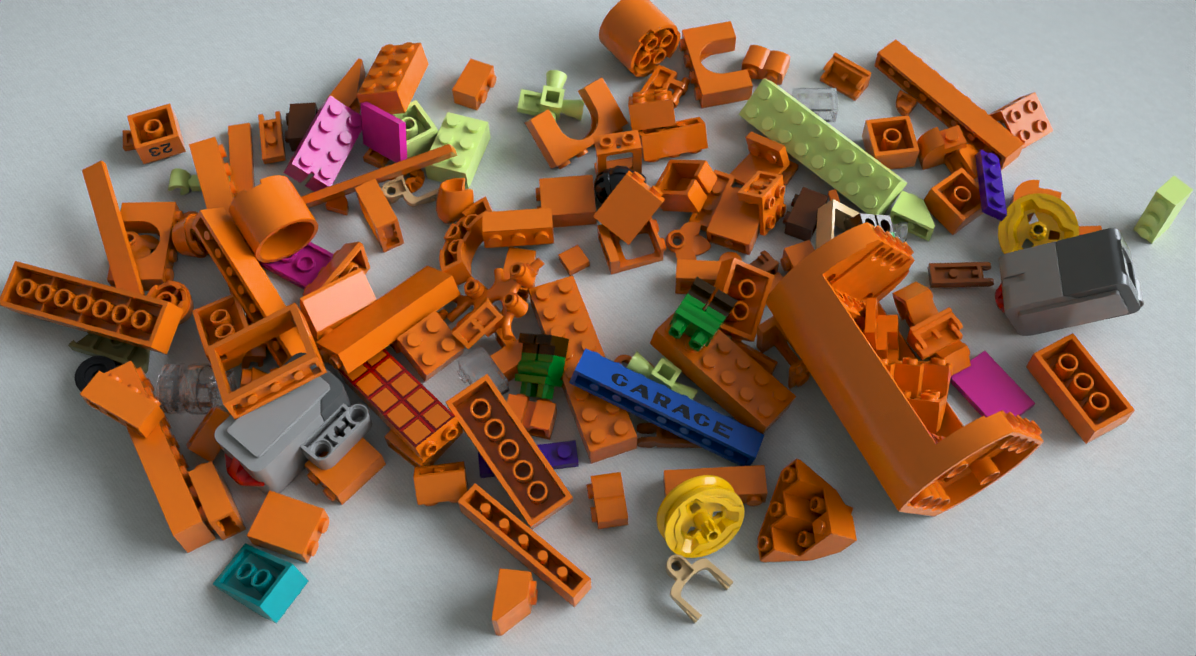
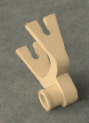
[382,175,439,207]
[666,554,733,623]

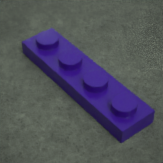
[975,149,1007,221]
[478,440,579,478]

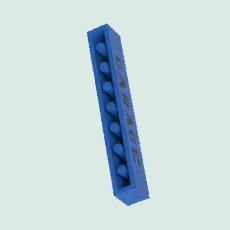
[569,348,764,466]

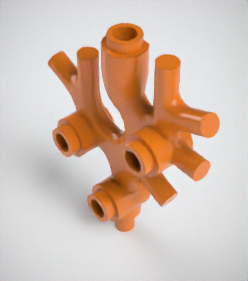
[446,257,544,340]

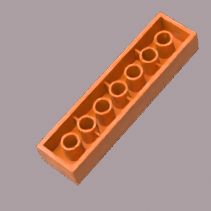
[0,261,184,355]
[529,275,637,464]
[104,361,216,553]

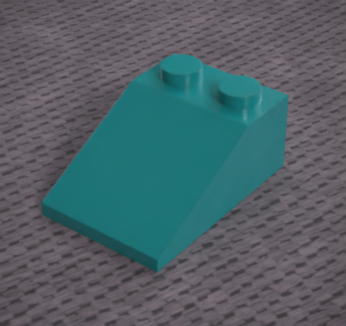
[213,543,309,624]

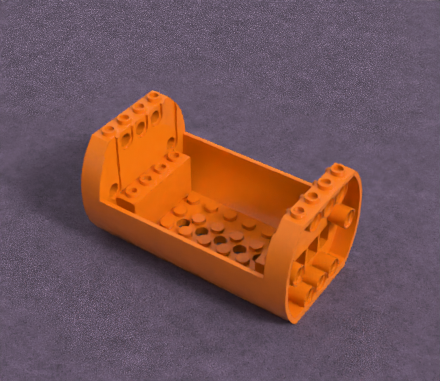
[766,222,1044,517]

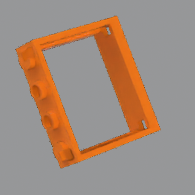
[206,302,327,420]

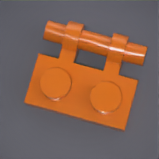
[641,65,690,109]

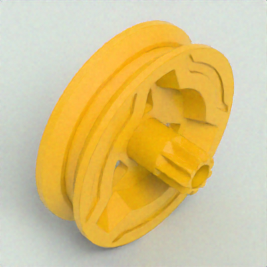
[998,193,1079,254]
[656,475,745,558]

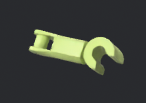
[168,168,230,195]

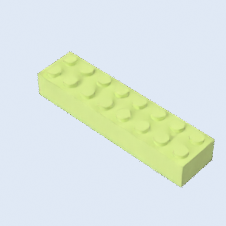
[738,78,907,215]

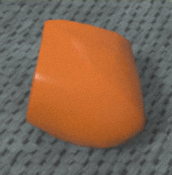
[436,178,474,224]

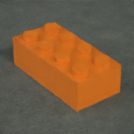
[357,42,429,114]
[1026,333,1135,444]

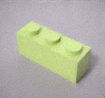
[1133,176,1193,244]

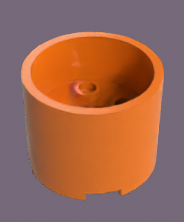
[599,0,680,77]
[229,175,318,263]

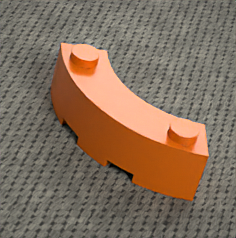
[439,196,493,286]
[892,282,971,376]

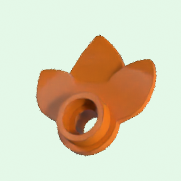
[666,222,711,260]
[126,231,159,260]

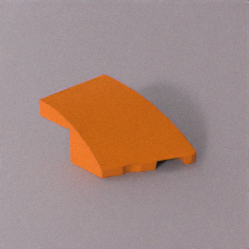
[865,298,899,361]

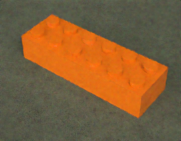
[650,312,796,434]
[445,374,573,530]

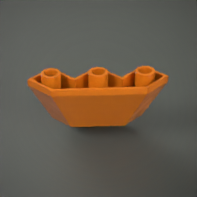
[879,357,953,433]
[757,459,857,562]

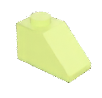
[890,191,935,241]

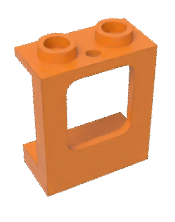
[593,130,642,177]
[597,217,666,275]
[756,316,810,389]

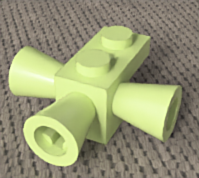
[517,70,584,121]
[626,351,698,400]

